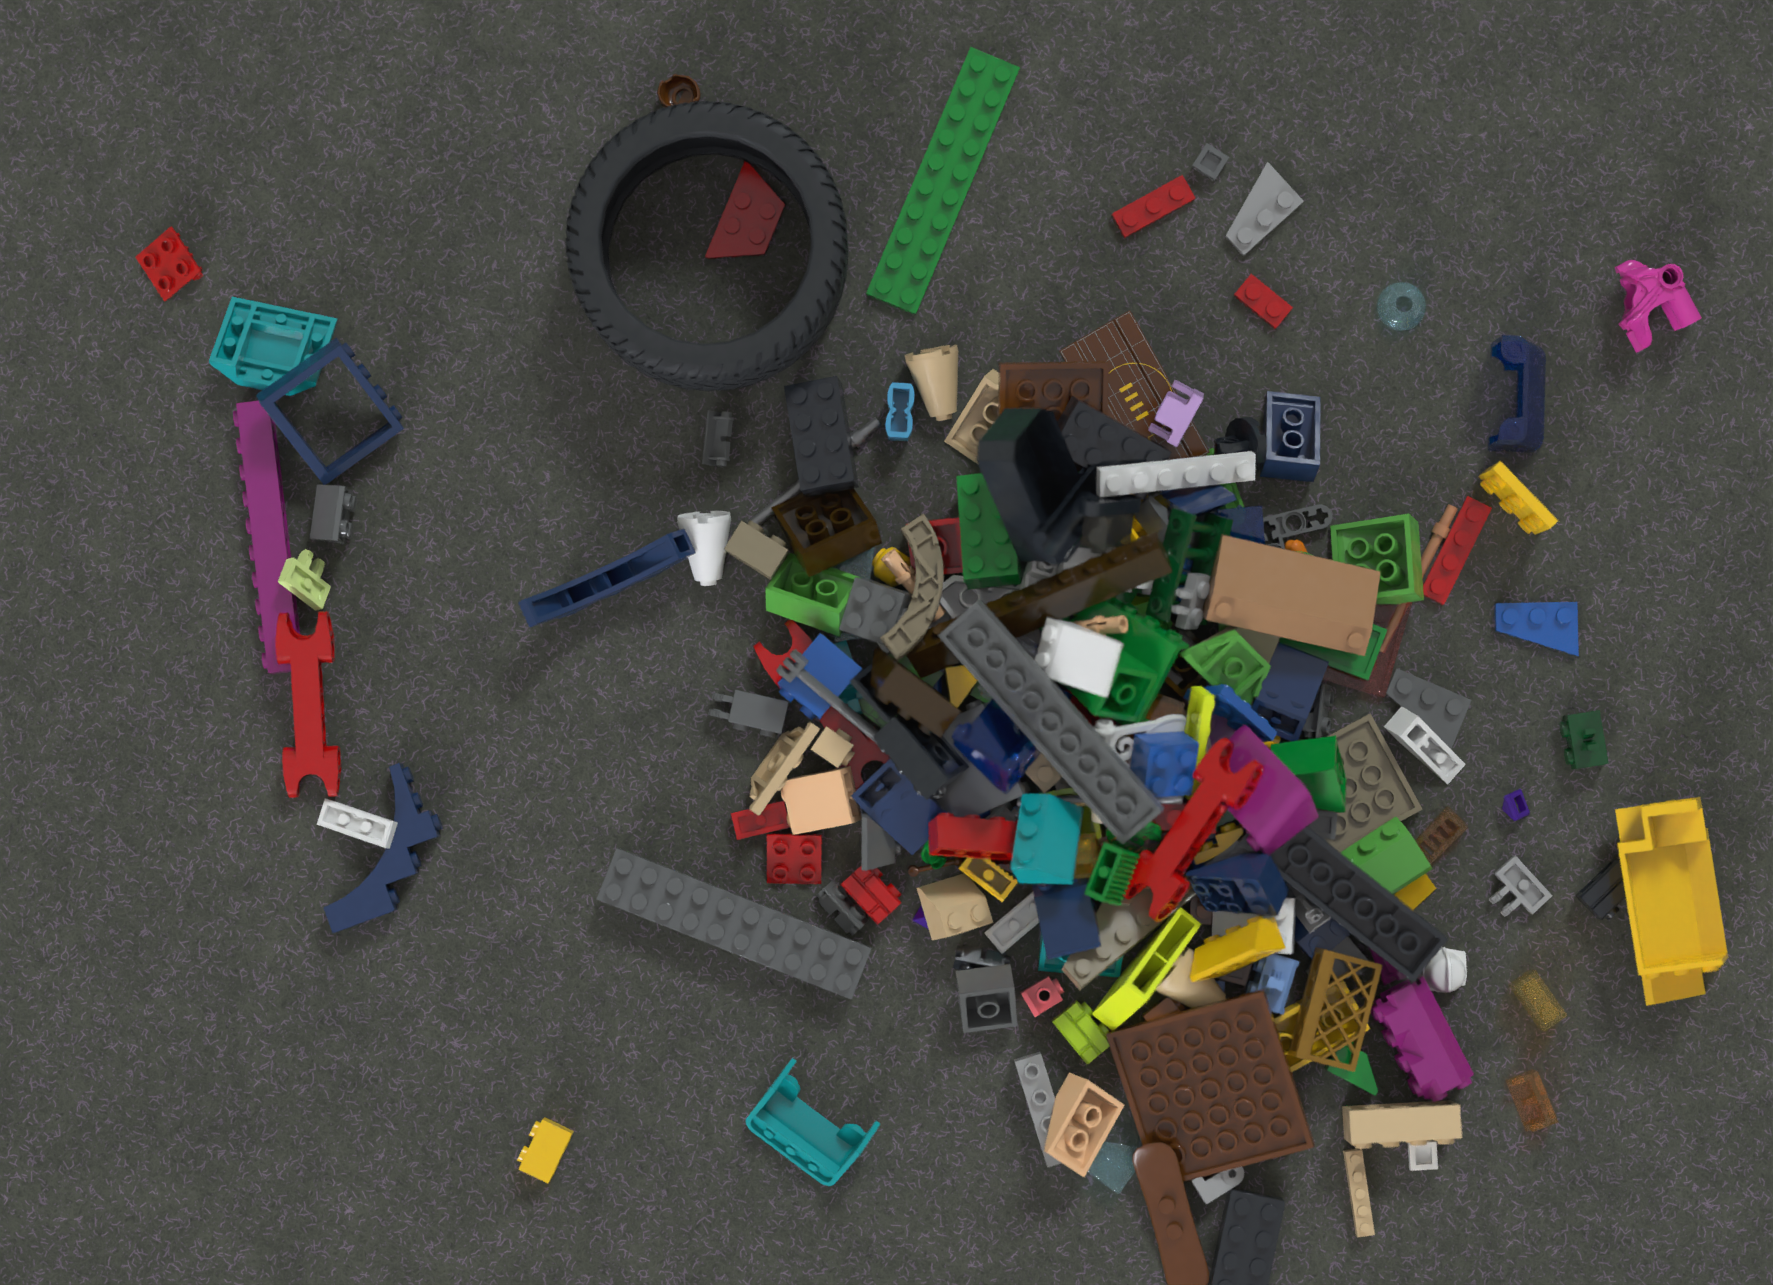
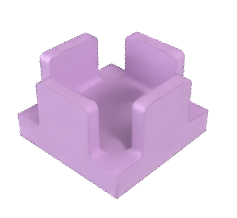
[1148,380,1204,447]

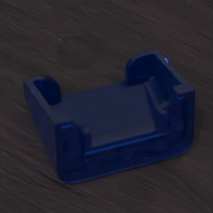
[1488,335,1546,452]
[952,684,1072,794]

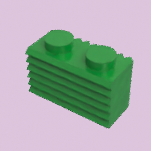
[1084,842,1140,906]

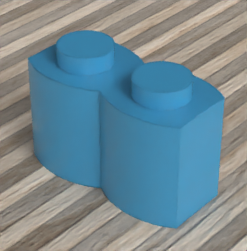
[886,382,914,441]

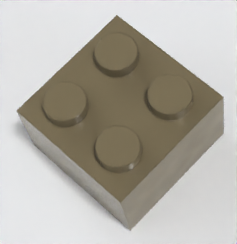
[724,520,789,580]

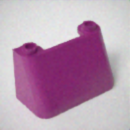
[1227,725,1319,854]

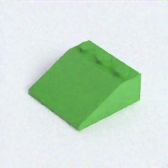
[1330,514,1424,604]

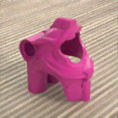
[1615,260,1702,353]

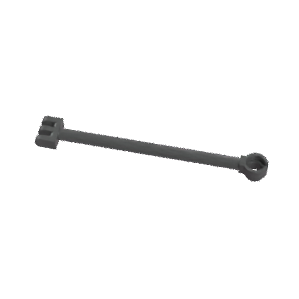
[776,649,948,799]

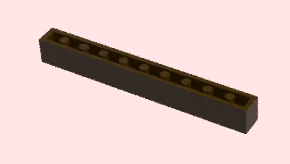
[906,532,1172,679]

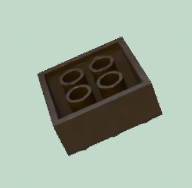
[771,488,882,577]
[871,646,961,738]

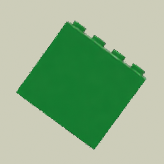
[1055,595,1189,726]

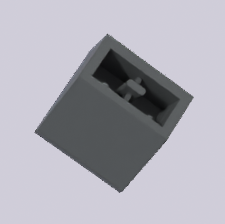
[310,485,357,545]

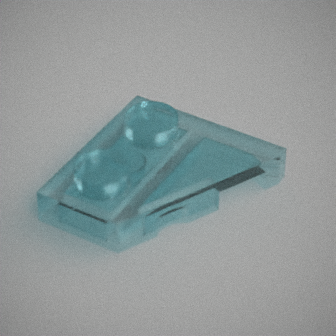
[1088,1142,1138,1194]

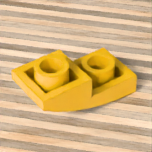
[1194,822,1244,865]

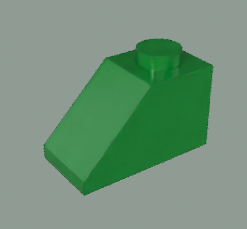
[1324,1041,1378,1096]

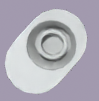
[1423,947,1467,993]

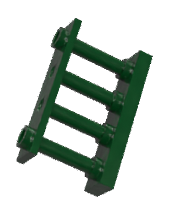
[1145,508,1233,625]

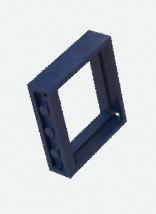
[256,338,404,485]

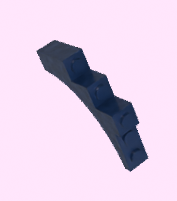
[518,529,696,628]
[324,763,443,933]

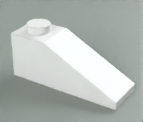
[1384,706,1466,784]

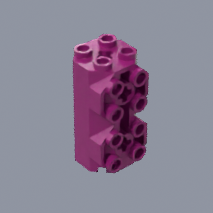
[1370,975,1474,1102]

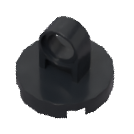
[1214,417,1267,470]

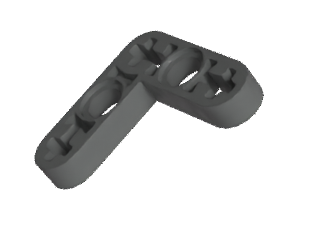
[1254,504,1332,549]

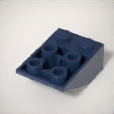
[1251,641,1329,741]
[851,758,948,855]
[1185,853,1289,916]

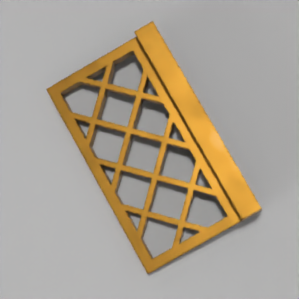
[1288,947,1382,1072]

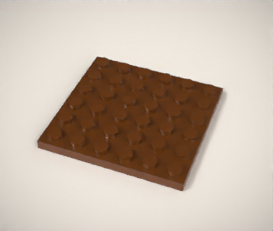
[1106,989,1315,1182]

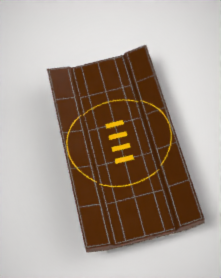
[1059,310,1210,460]

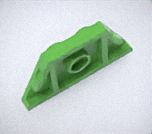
[1180,630,1271,705]

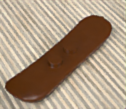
[1132,1142,1209,1285]

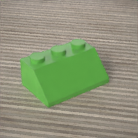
[765,553,861,636]
[1341,816,1432,894]

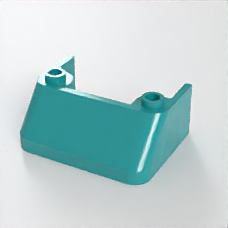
[746,1058,880,1186]

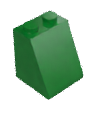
[1061,649,1159,722]
[1271,736,1347,813]

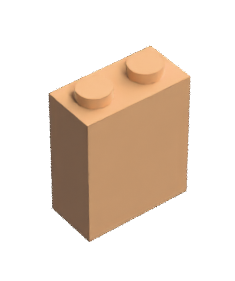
[781,766,862,835]

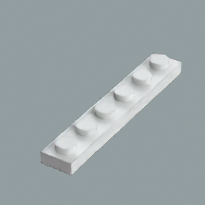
[1097,451,1256,497]

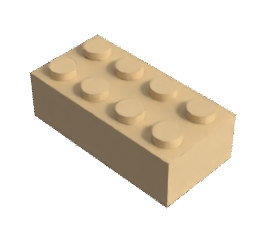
[1342,1100,1462,1149]

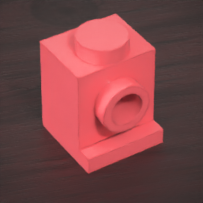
[1020,976,1064,1017]

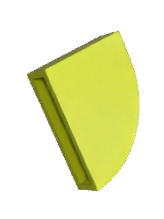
[1092,907,1201,1031]

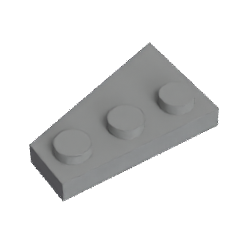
[1225,162,1304,256]

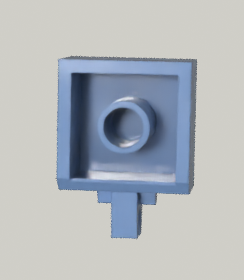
[1244,954,1299,1015]

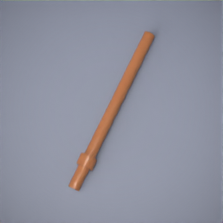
[1380,504,1458,653]

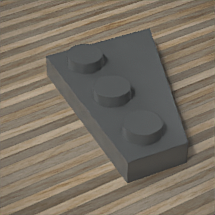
[1385,668,1472,749]

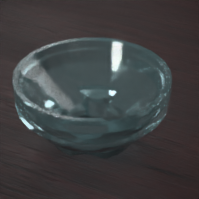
[1377,282,1426,331]

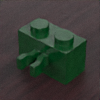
[1559,710,1609,769]

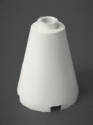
[677,511,731,586]

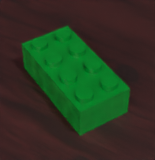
[957,473,1022,590]

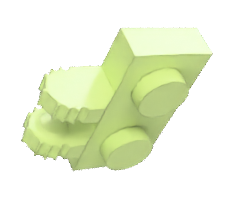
[278,549,331,611]

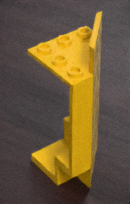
[1615,797,1728,1005]

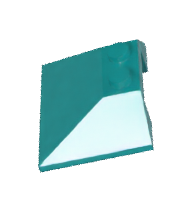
[209,297,337,396]

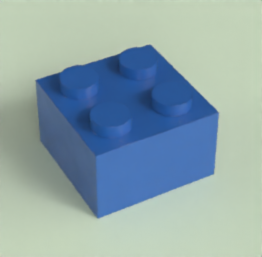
[1130,731,1199,797]

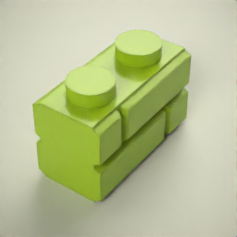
[1051,1000,1110,1064]

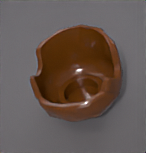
[657,74,701,108]

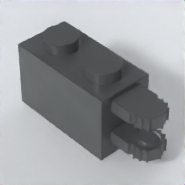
[708,690,789,738]

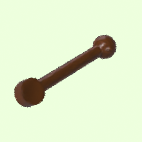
[908,857,964,877]

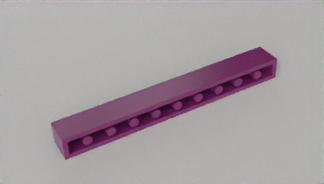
[233,401,300,674]

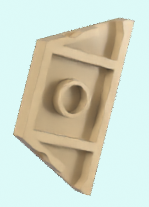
[749,722,820,815]

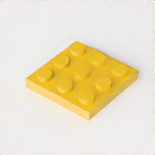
[1478,461,1558,535]

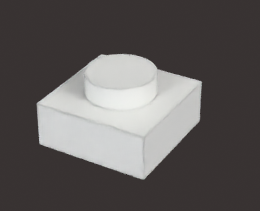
[1408,1141,1438,1171]

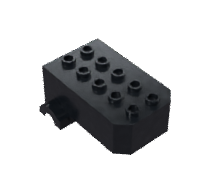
[977,408,1102,565]

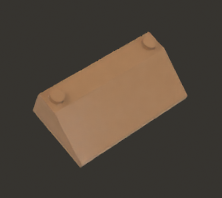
[1202,535,1380,656]

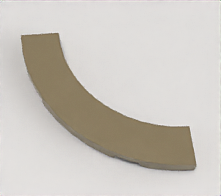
[881,514,944,662]

